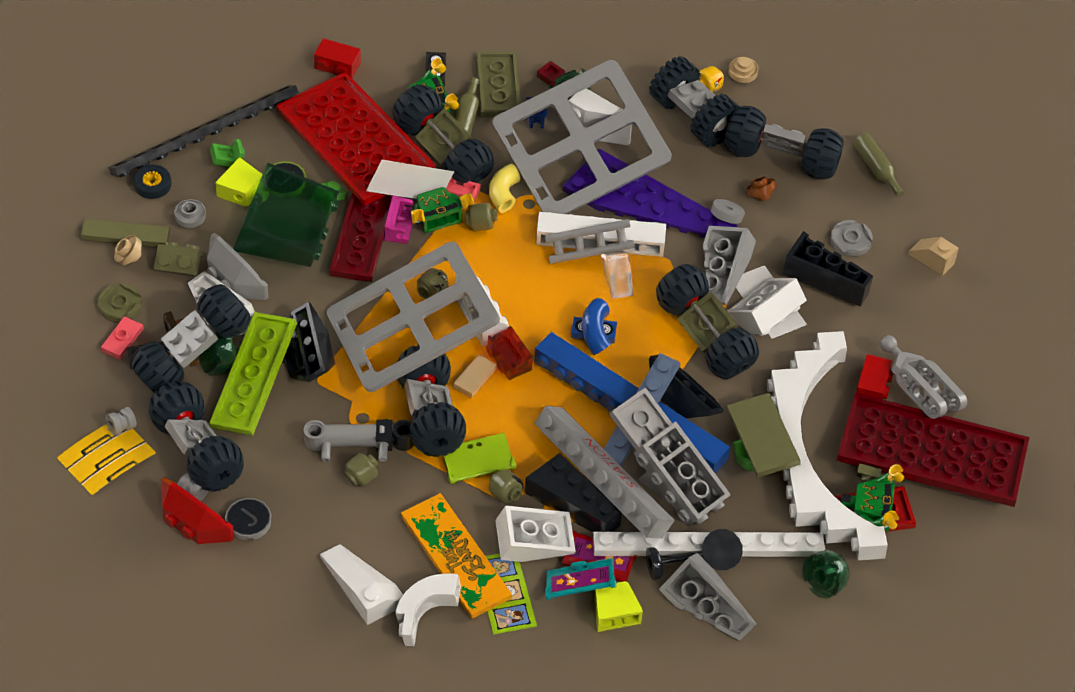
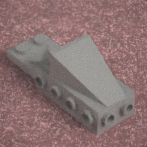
[609,388,731,527]

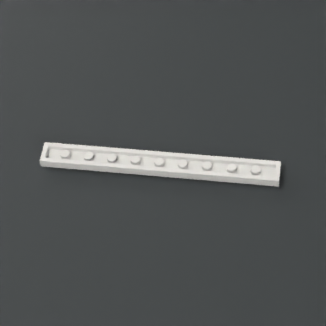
[593,532,825,557]

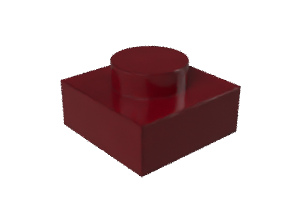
[537,61,565,87]

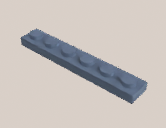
[604,353,680,467]

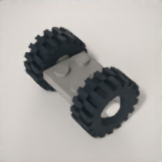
[649,56,740,147]

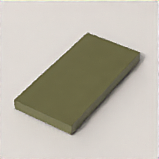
[476,51,521,117]
[727,393,801,478]

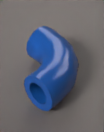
[581,298,611,355]

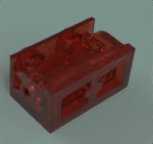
[486,326,533,380]

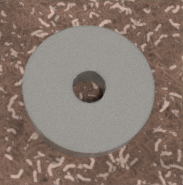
[710,199,745,224]

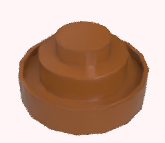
[746,176,777,201]

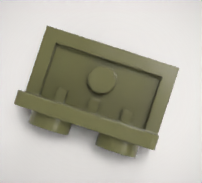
[154,242,205,276]

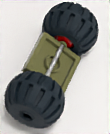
[392,85,494,186]
[656,264,759,380]

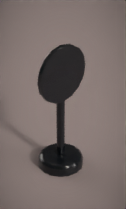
[646,529,743,580]

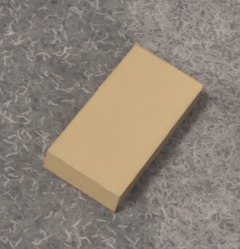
[453,355,497,398]

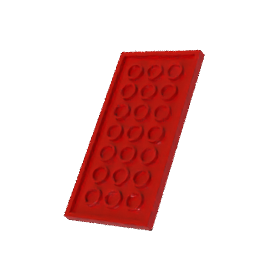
[276,72,435,206]

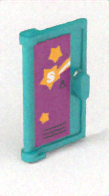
[545,558,616,601]

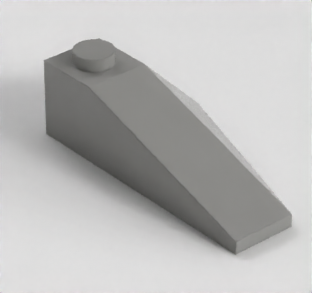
[703,226,756,305]
[659,553,757,641]

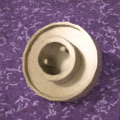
[728,57,758,83]
[114,235,142,265]

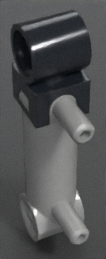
[303,420,414,462]

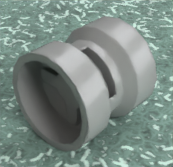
[106,407,137,436]
[177,472,208,501]

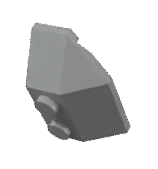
[207,233,269,300]

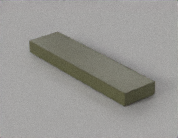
[81,219,170,247]

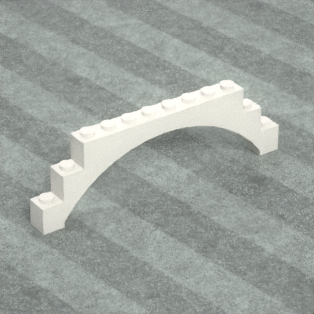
[767,331,888,560]

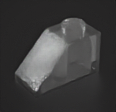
[602,251,634,298]

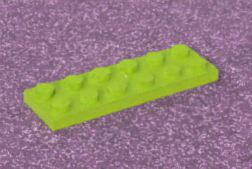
[209,312,297,436]

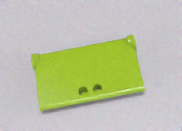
[443,433,516,484]

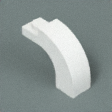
[395,574,461,647]

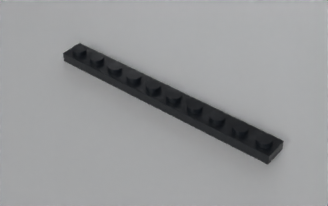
[108,85,299,177]

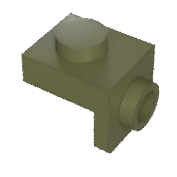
[857,463,882,482]

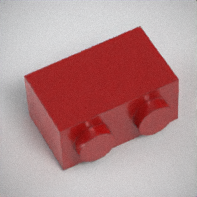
[314,38,361,78]
[856,354,894,399]

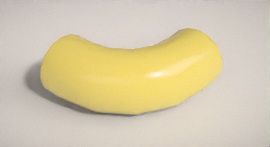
[489,164,520,213]

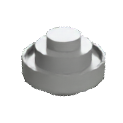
[174,199,206,228]

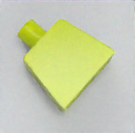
[215,158,269,207]
[594,581,643,632]

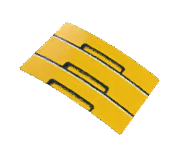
[57,424,156,495]

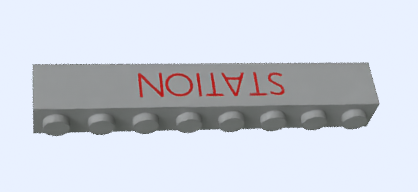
[534,406,675,539]

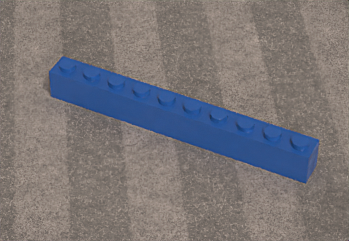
[534,332,730,474]

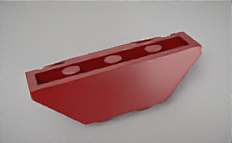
[161,477,234,544]

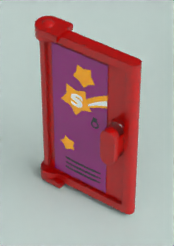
[562,530,637,582]

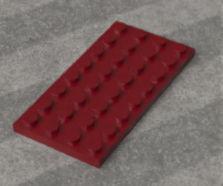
[836,392,1030,507]

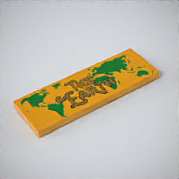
[401,493,512,619]

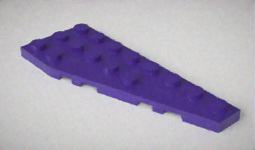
[563,149,738,238]

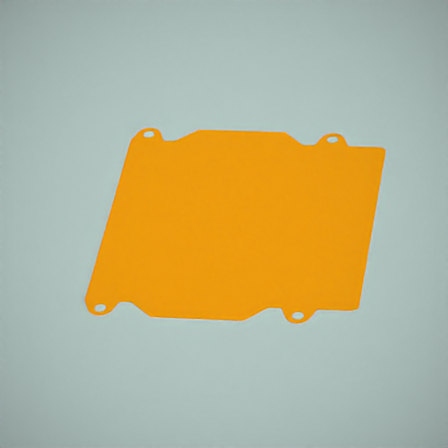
[317,191,726,523]

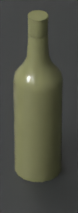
[454,77,479,135]
[853,133,904,197]

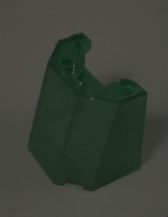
[233,163,340,267]

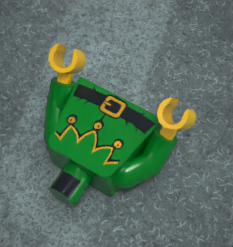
[409,58,459,113]
[410,187,475,234]
[841,464,904,532]

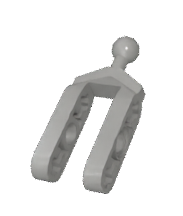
[880,335,967,419]

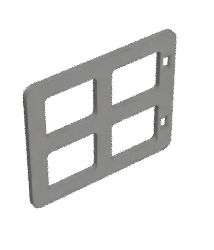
[493,60,672,214]
[327,242,500,392]

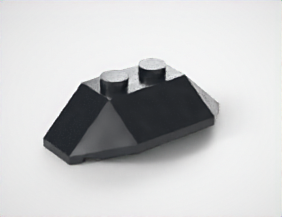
[285,301,336,382]
[649,354,724,419]

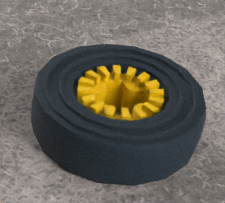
[133,164,172,199]

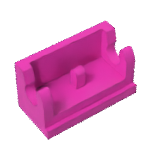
[385,195,413,244]

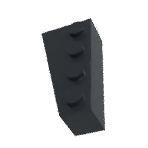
[782,231,873,307]
[525,453,622,532]

